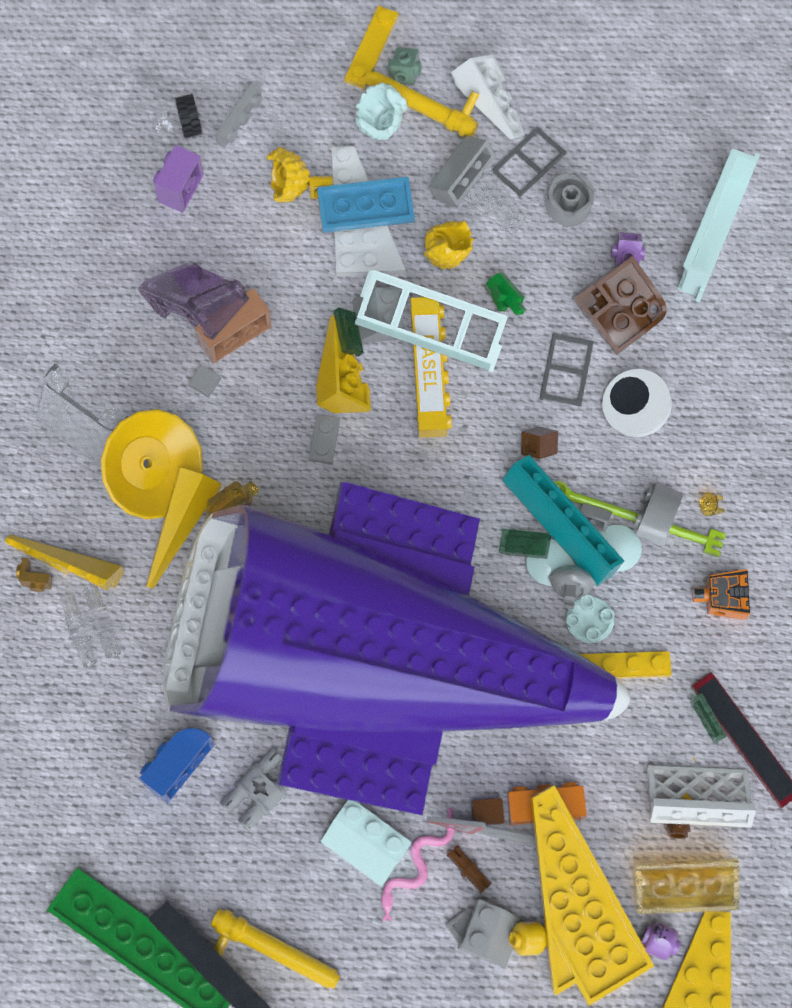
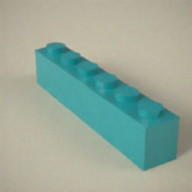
[502,455,625,586]

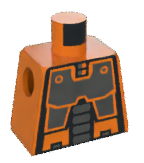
[692,569,750,620]

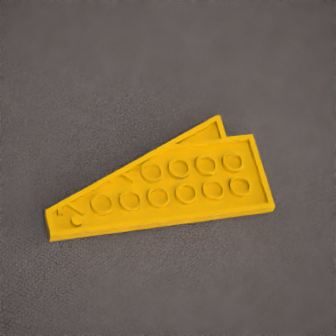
[663,911,731,1008]

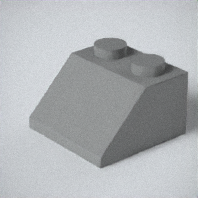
[352,286,403,343]
[457,899,523,969]

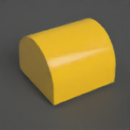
[310,176,333,199]

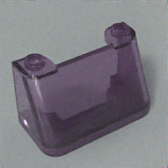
[138,263,249,340]

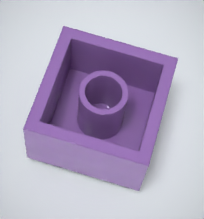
[153,145,204,213]

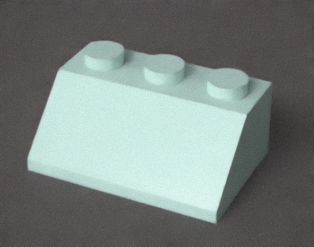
[321,800,412,887]

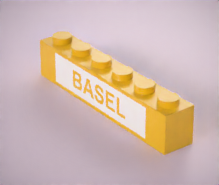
[410,297,452,438]

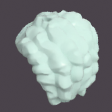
[356,82,407,140]

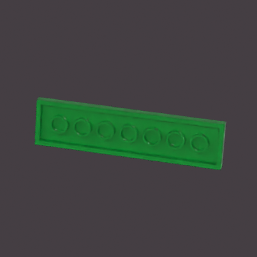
[46,868,230,1008]

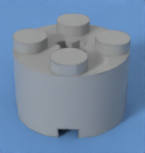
[546,173,594,227]

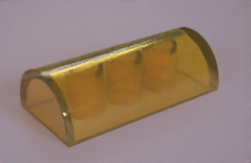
[632,858,739,914]

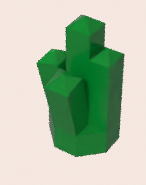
[485,272,526,315]

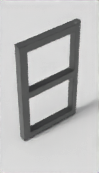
[491,127,567,198]
[539,333,594,407]

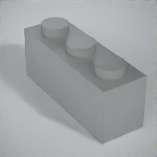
[428,136,496,206]

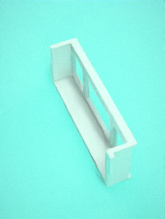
[678,148,760,302]
[355,270,508,372]

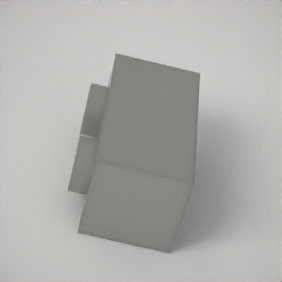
[580,503,612,532]

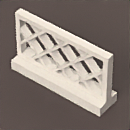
[647,765,756,827]

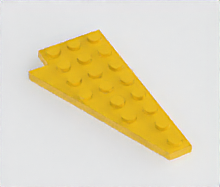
[531,785,654,1006]

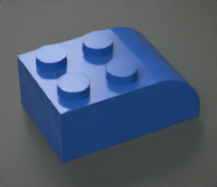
[139,728,215,804]

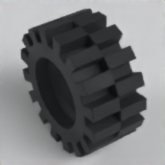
[175,94,202,138]

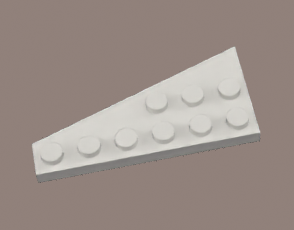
[332,146,406,276]

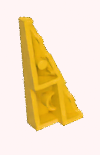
[145,467,221,589]
[4,534,125,591]

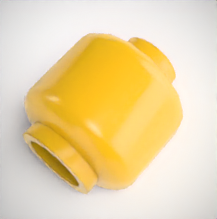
[509,921,547,956]

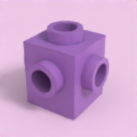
[611,232,645,266]

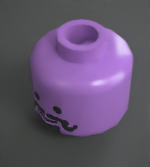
[641,922,681,960]

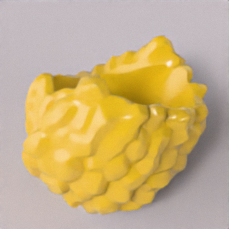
[266,147,310,203]
[424,221,474,269]

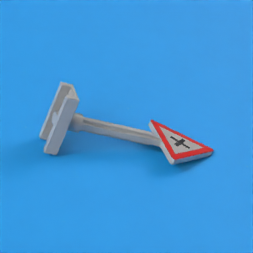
[427,816,578,845]

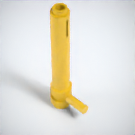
[365,70,480,138]
[210,908,341,989]

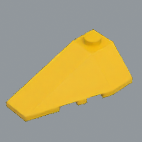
[316,315,371,414]

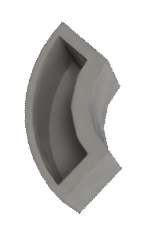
[634,483,683,546]

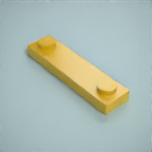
[344,5,399,90]

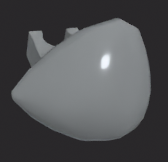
[549,565,595,609]

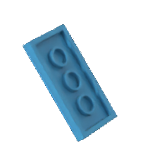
[317,177,415,233]

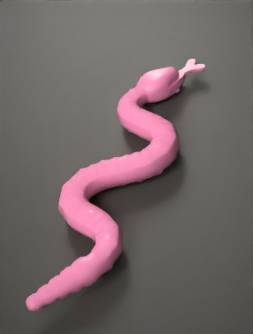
[381,808,454,921]

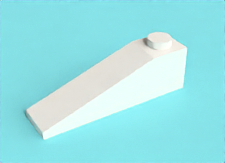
[451,54,525,140]

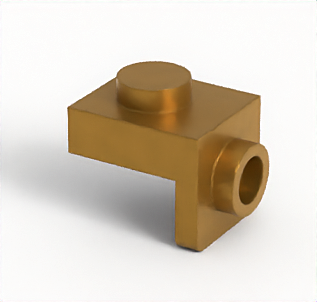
[16,558,53,592]

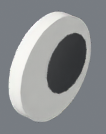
[602,369,672,437]

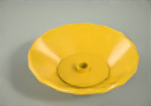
[101,409,203,520]

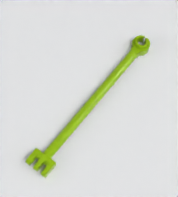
[554,481,726,557]

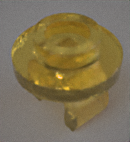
[700,492,725,516]

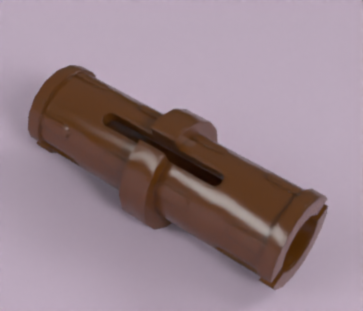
[446,845,492,894]

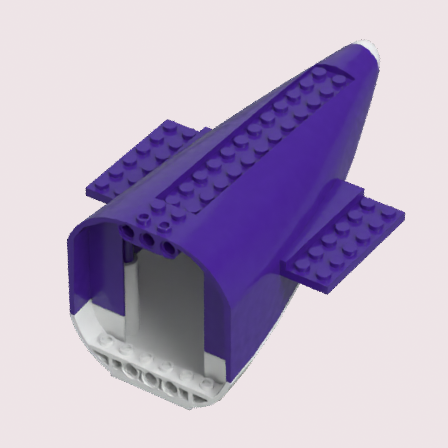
[164,481,630,816]

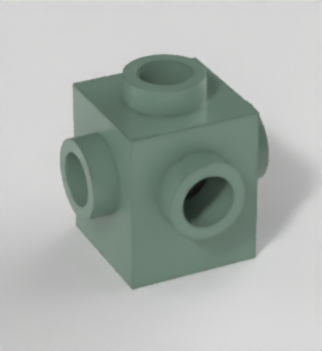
[388,47,422,85]

